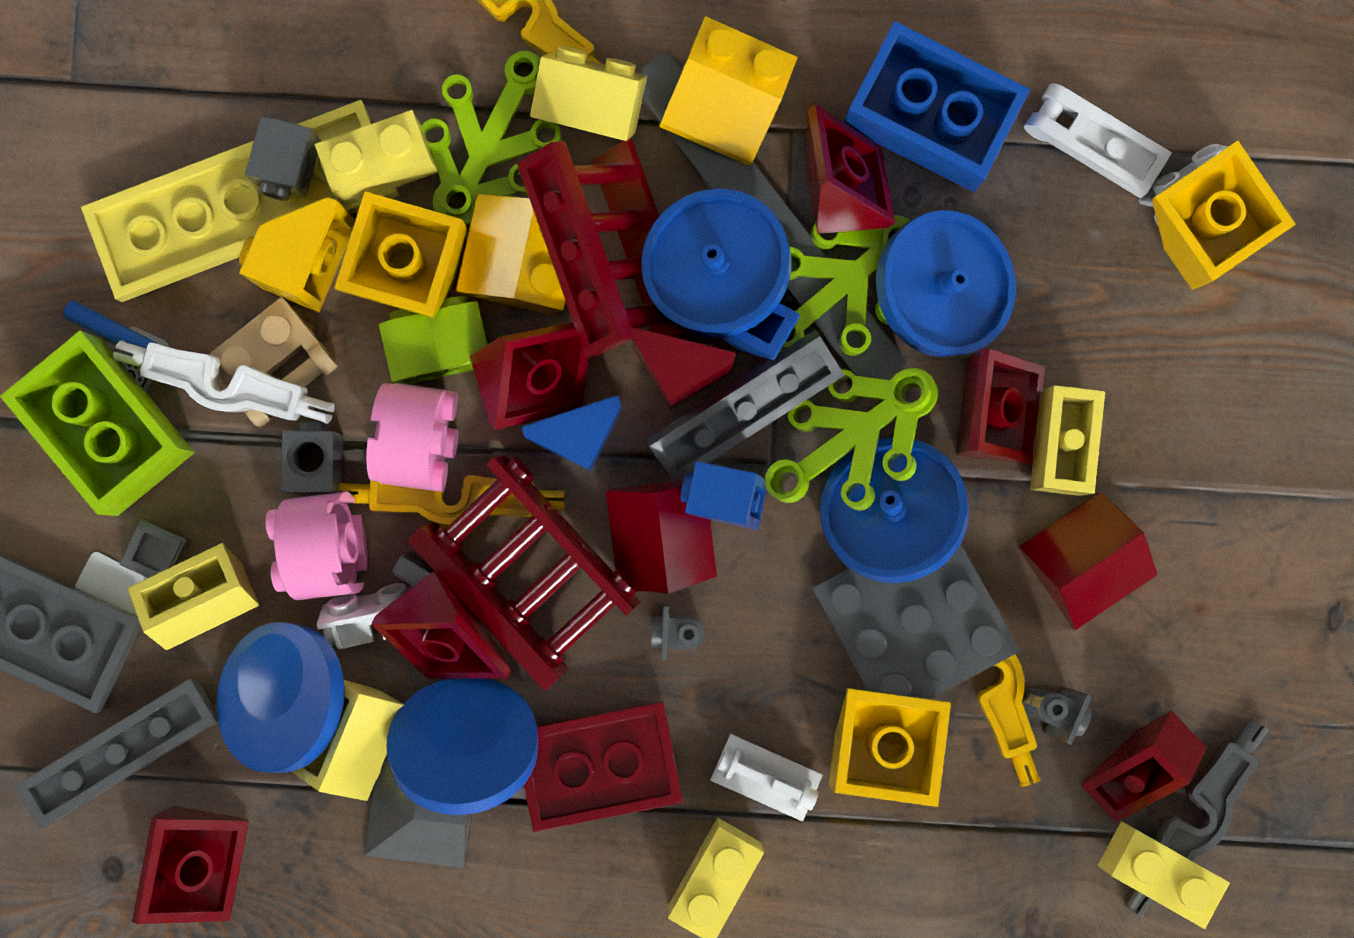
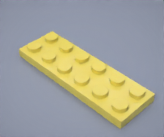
[81,100,400,302]

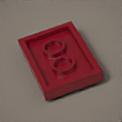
[524,700,683,833]

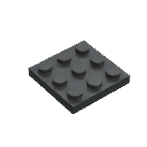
[812,544,1021,699]

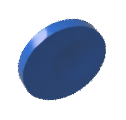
[641,189,792,338]
[876,210,1016,358]
[820,438,969,583]
[217,622,344,773]
[386,678,538,815]

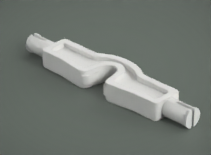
[113,340,335,424]

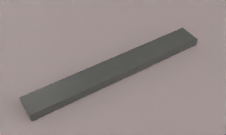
[637,50,908,379]

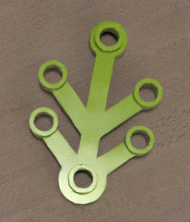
[422,51,562,226]
[779,215,910,356]
[765,368,938,511]

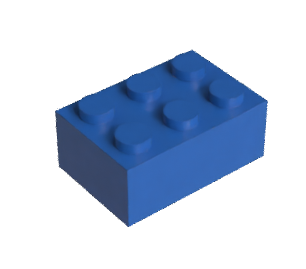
[844,21,1031,192]

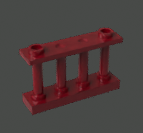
[517,139,686,358]
[407,455,641,691]

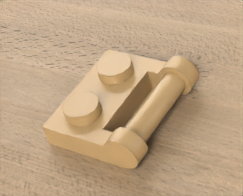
[208,297,338,429]

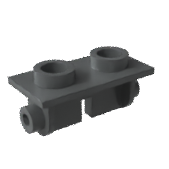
[651,604,704,660]
[1022,686,1092,745]

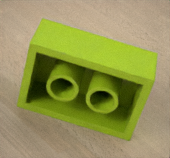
[0,330,195,516]

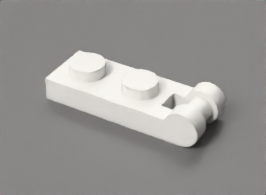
[1024,83,1172,199]

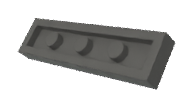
[646,330,844,481]
[14,677,218,830]

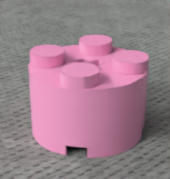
[366,383,459,492]
[266,492,368,600]

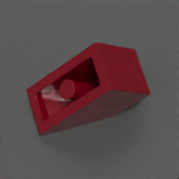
[1081,710,1207,822]

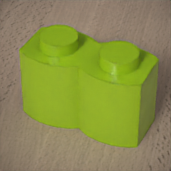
[379,296,489,385]

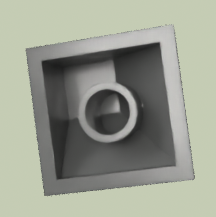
[365,755,473,868]

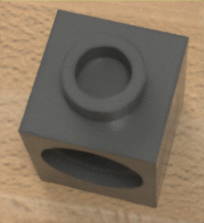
[245,115,322,201]
[281,422,343,494]

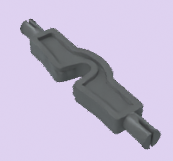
[1124,718,1270,918]

